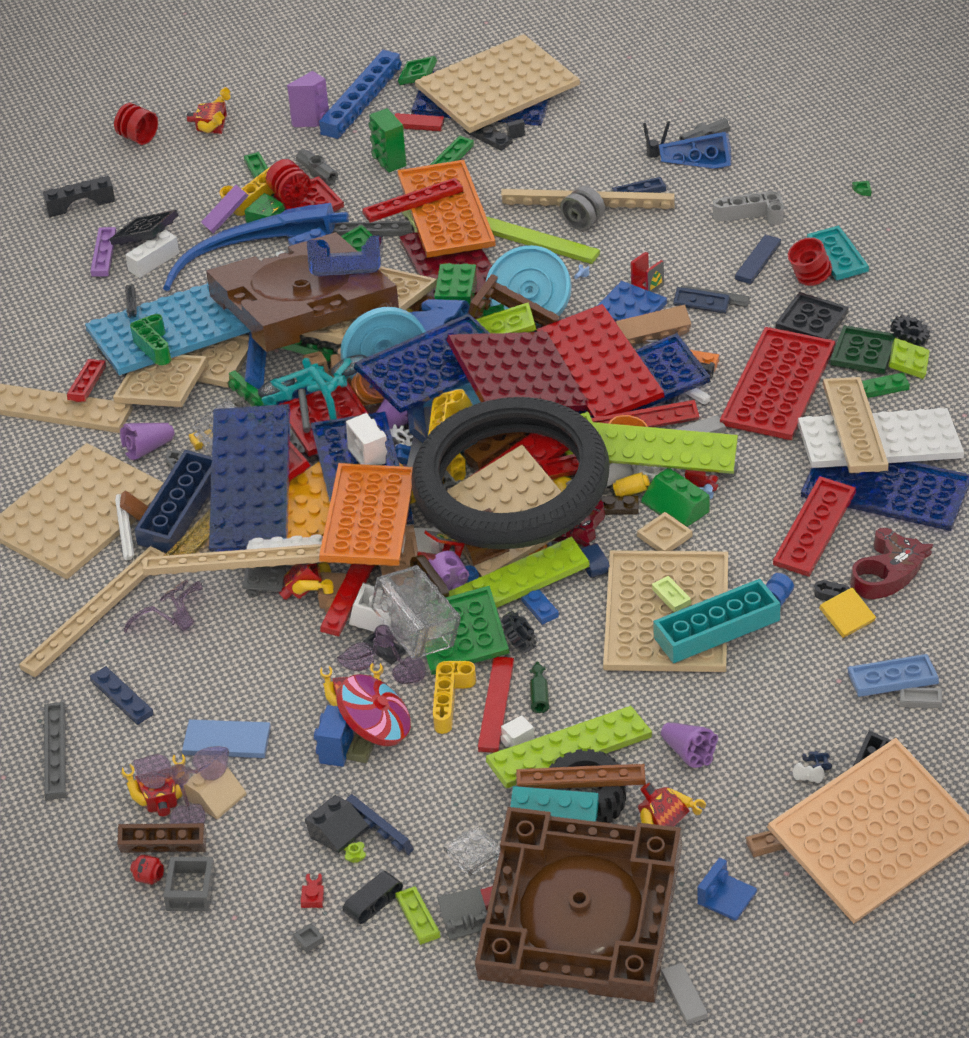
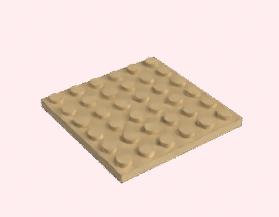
[447,445,583,577]

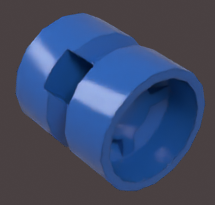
[766,573,794,608]

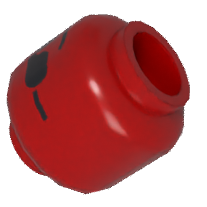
[130,854,164,885]

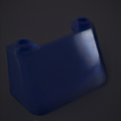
[307,235,383,276]

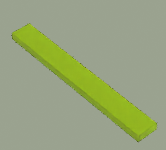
[486,216,600,264]

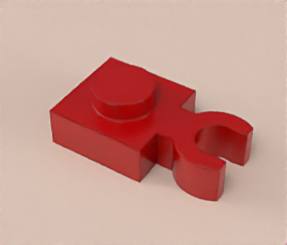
[685,470,718,491]
[300,873,325,908]

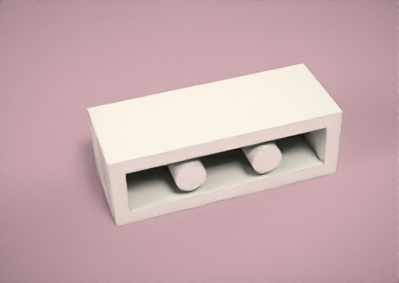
[125,230,179,278]

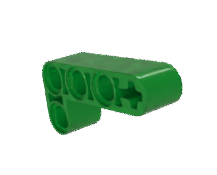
[130,314,172,366]

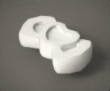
[792,763,825,783]

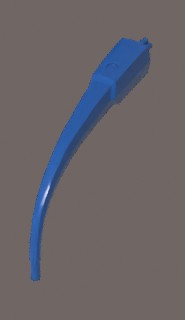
[163,203,349,291]

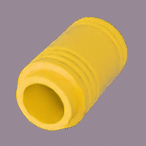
[613,472,650,497]

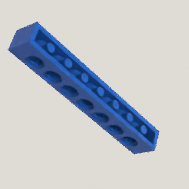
[319,50,402,139]

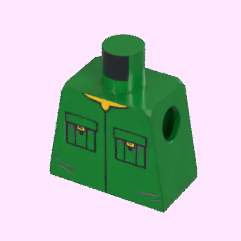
[244,193,284,223]

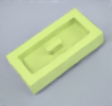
[652,576,691,612]

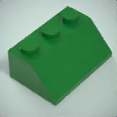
[641,468,710,527]

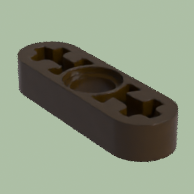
[410,555,449,601]

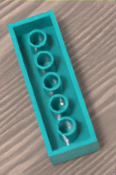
[653,578,780,664]

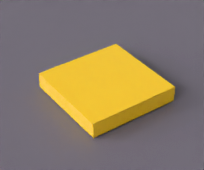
[819,588,876,638]

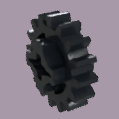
[890,314,930,346]
[501,611,537,653]

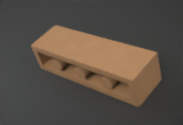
[616,305,691,347]

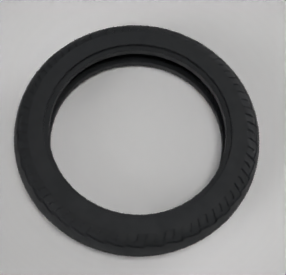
[411,397,610,549]

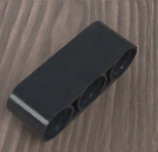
[342,871,403,924]

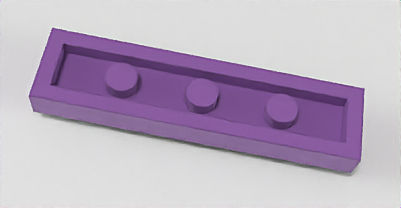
[91,227,117,277]

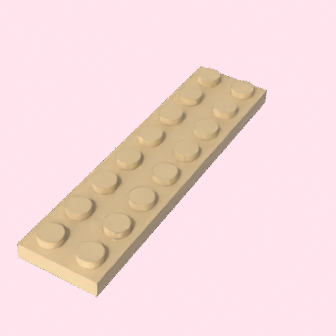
[823,377,889,473]
[0,384,133,433]

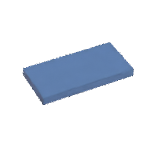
[847,654,939,697]
[182,720,271,758]

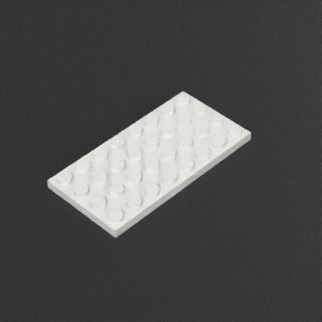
[798,408,964,468]

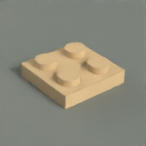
[637,512,693,551]

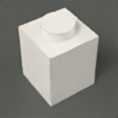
[501,715,534,747]

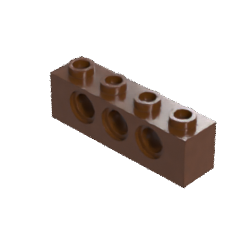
[464,432,531,472]
[117,823,207,853]

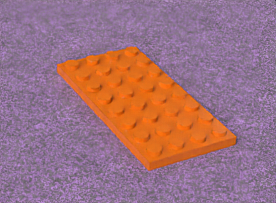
[397,160,496,257]
[319,463,412,566]

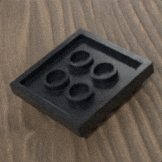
[109,210,179,246]
[775,292,849,339]

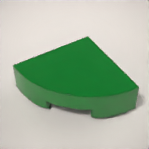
[852,181,872,196]

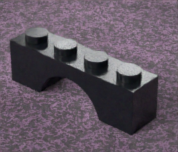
[43,176,115,218]

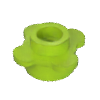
[344,842,366,863]

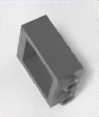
[164,856,215,911]

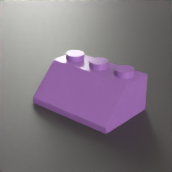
[287,71,329,127]

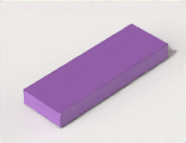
[201,185,248,234]

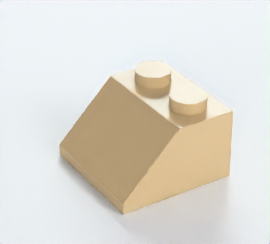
[184,758,247,820]

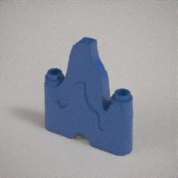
[409,299,469,356]

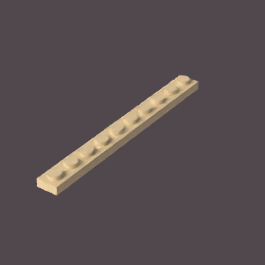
[501,189,675,209]
[142,544,321,576]
[19,546,166,677]

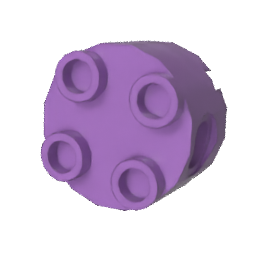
[428,551,469,591]

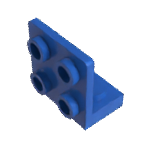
[697,857,757,921]

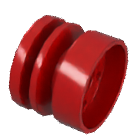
[114,102,159,145]
[265,159,311,205]
[788,238,832,286]

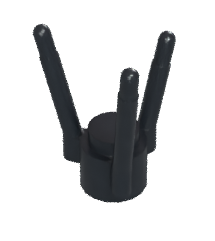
[643,121,670,158]

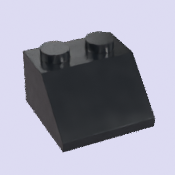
[304,795,369,853]

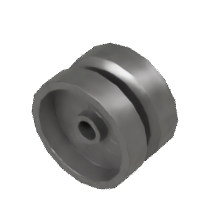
[560,185,605,231]

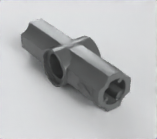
[679,118,730,141]
[296,148,338,185]

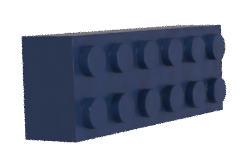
[134,449,222,555]

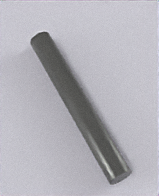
[298,389,311,433]

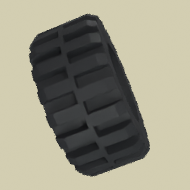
[549,749,626,823]

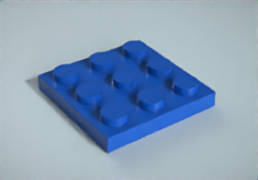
[597,281,667,322]

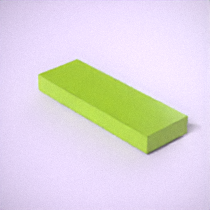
[395,886,441,945]

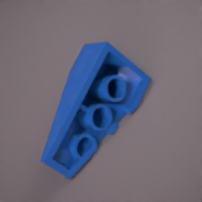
[659,132,731,169]

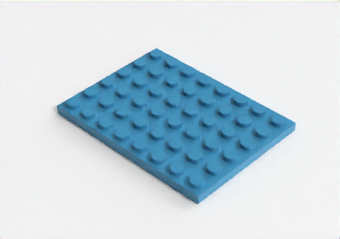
[85,283,251,375]

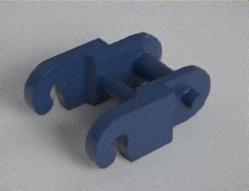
[802,751,832,771]

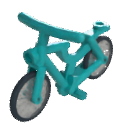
[258,355,368,421]

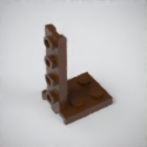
[466,274,560,327]

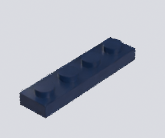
[90,666,154,725]
[346,794,414,855]

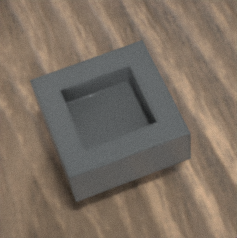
[293,923,324,953]

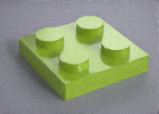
[889,338,930,379]

